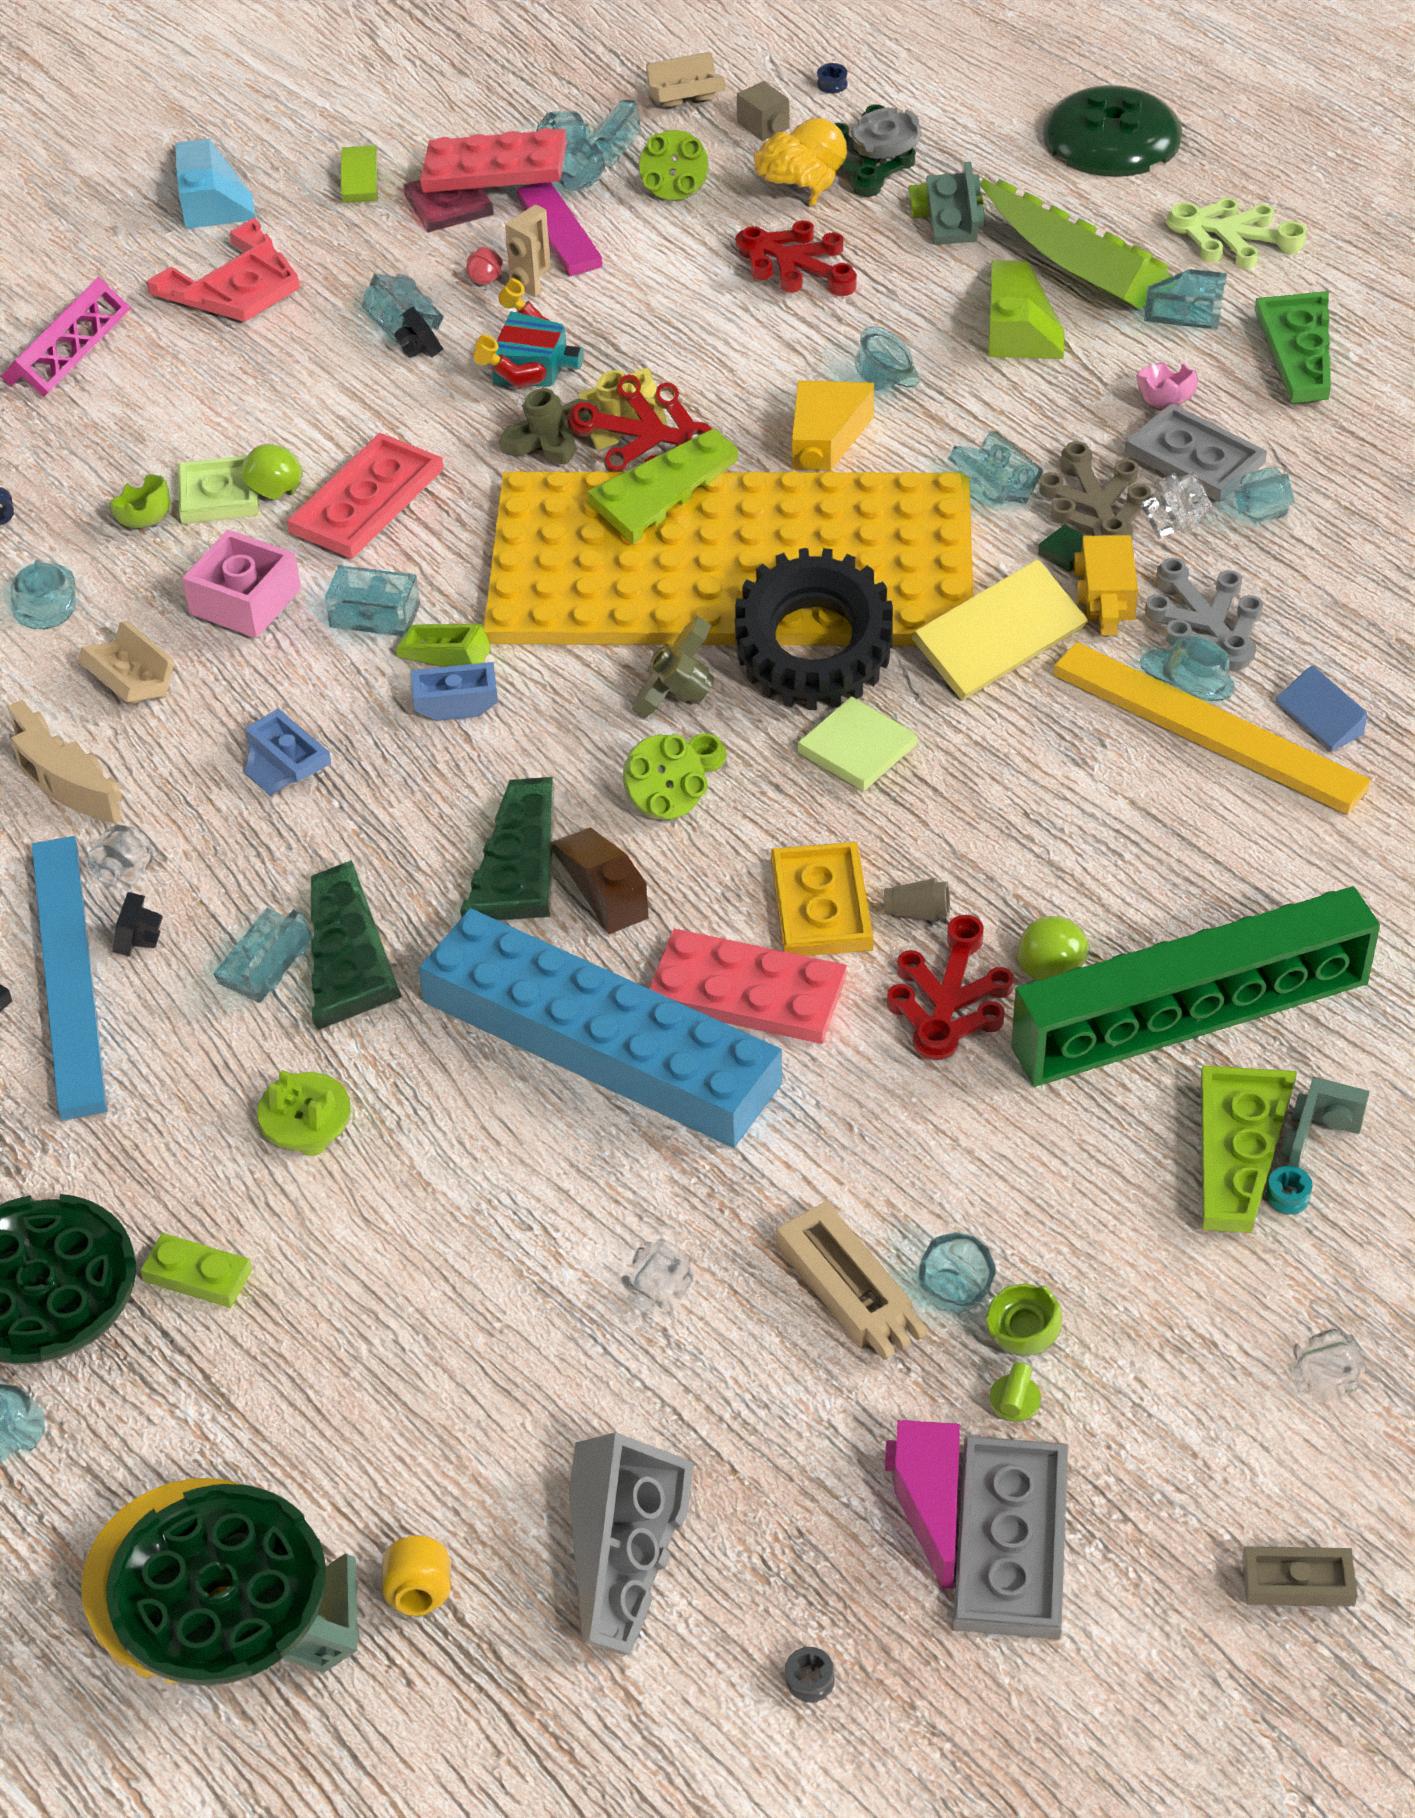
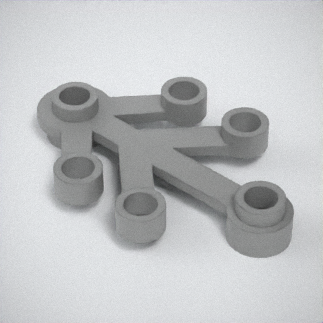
[1145,557,1263,671]

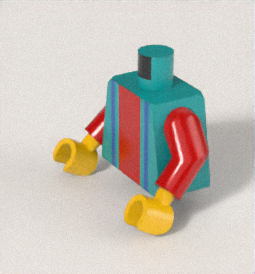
[473,278,584,388]

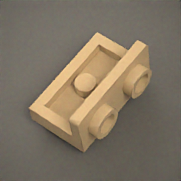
[646,52,725,107]
[505,204,551,297]
[78,621,174,703]

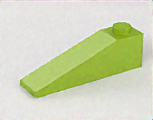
[989,260,1064,359]

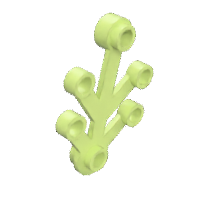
[1166,198,1307,269]

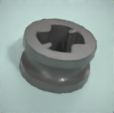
[785,1647,835,1703]

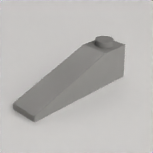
[569,1432,694,1655]

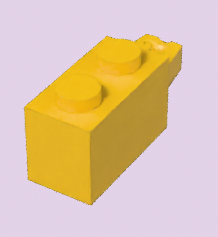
[1074,535,1138,636]

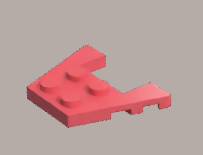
[146,218,300,322]

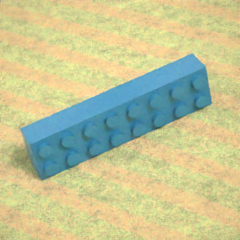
[419,908,782,1148]

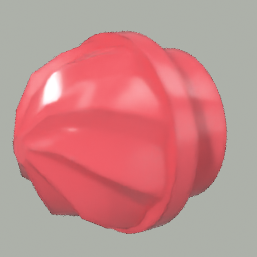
[466,247,503,285]

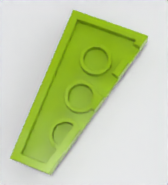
[587,428,738,545]
[1201,1065,1297,1233]

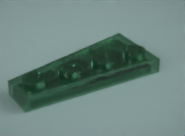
[460,777,555,920]
[310,860,402,1031]

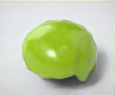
[240,444,303,500]
[109,474,170,528]
[1016,916,1090,980]
[985,1283,1062,1357]

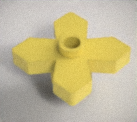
[579,368,667,450]

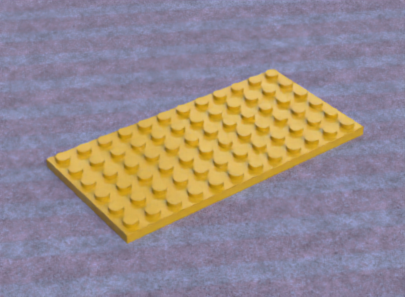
[484,471,973,646]

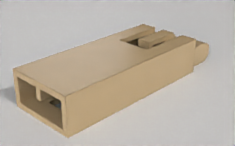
[776,1200,927,1360]

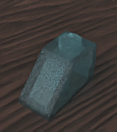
[1144,269,1227,330]

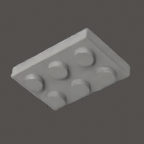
[1125,403,1267,502]

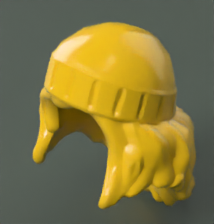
[754,117,847,206]

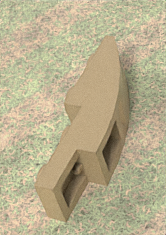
[7,699,123,823]

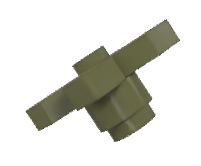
[498,388,599,464]
[631,615,715,719]

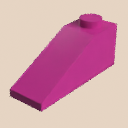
[885,1420,960,1589]

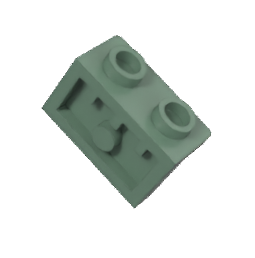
[926,162,985,245]

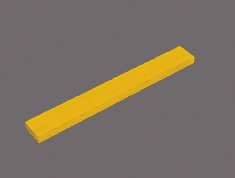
[1054,642,1371,815]

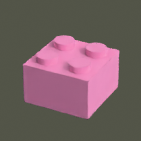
[182,529,301,638]

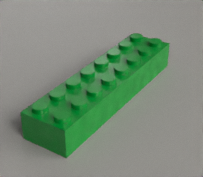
[1011,886,1381,1087]

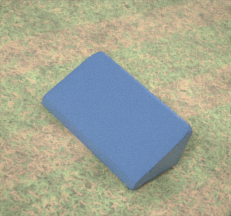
[1276,666,1367,752]

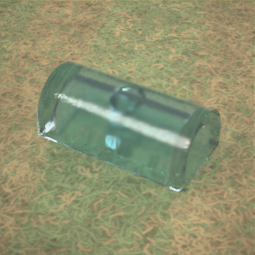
[585,100,641,168]

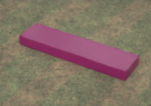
[517,182,603,276]

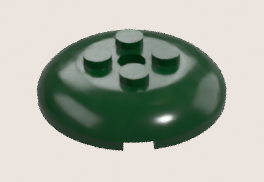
[1043,85,1182,177]
[0,1194,136,1365]
[106,1484,327,1686]

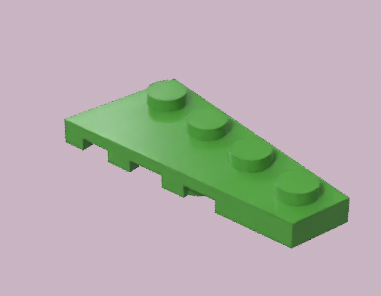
[1255,291,1331,403]

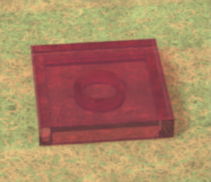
[403,180,494,233]

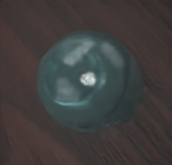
[558,138,605,191]
[916,1232,996,1314]
[0,1384,45,1461]

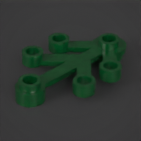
[834,104,918,197]

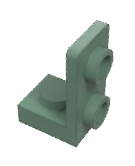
[1281,1076,1370,1168]
[283,1553,359,1673]

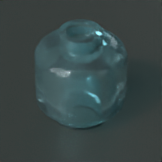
[536,111,590,157]
[1234,467,1295,524]

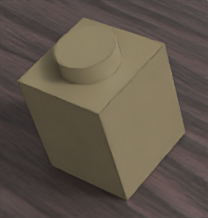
[737,81,790,141]

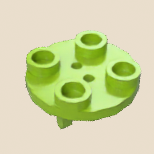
[639,130,709,202]
[623,734,708,820]
[257,1070,352,1156]

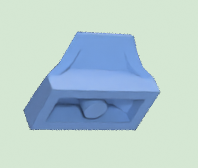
[411,662,498,721]
[243,709,332,796]

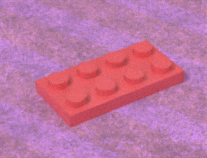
[420,128,567,193]
[287,432,444,559]
[649,928,847,1044]

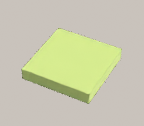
[178,455,259,524]
[798,696,917,792]

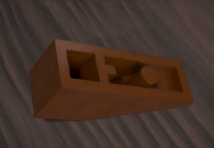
[552,827,649,934]

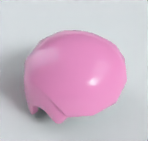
[1136,362,1198,409]

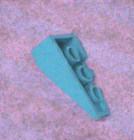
[175,139,256,229]

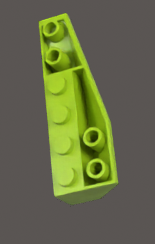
[980,178,1178,309]

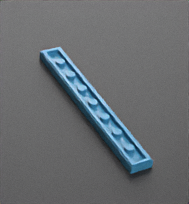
[32,836,108,1121]

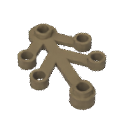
[1039,441,1151,538]

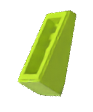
[395,624,491,667]

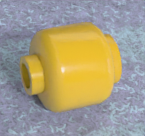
[382,1535,451,1616]

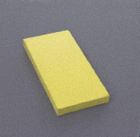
[912,559,1088,701]

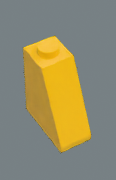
[792,380,874,471]

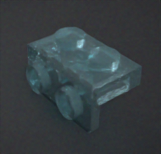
[362,273,444,342]
[948,430,1043,504]
[213,908,313,1003]

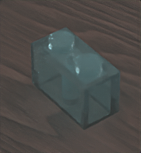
[325,565,420,637]

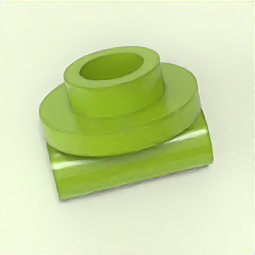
[990,1362,1041,1422]

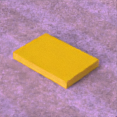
[771,842,874,956]

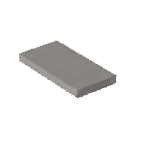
[953,1436,1068,1639]

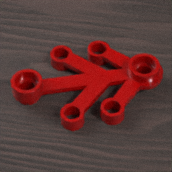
[735,220,857,296]
[567,375,712,472]
[887,915,1014,1060]

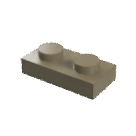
[1242,1546,1357,1607]

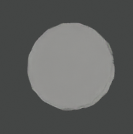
[851,107,921,159]

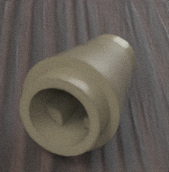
[884,877,950,922]

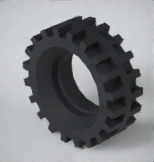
[734,548,893,710]

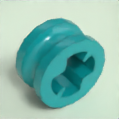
[1266,1166,1313,1215]

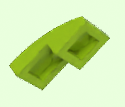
[341,145,378,203]

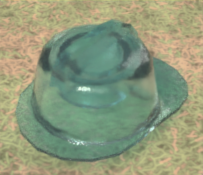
[855,326,920,391]
[11,560,76,629]
[1140,636,1235,701]

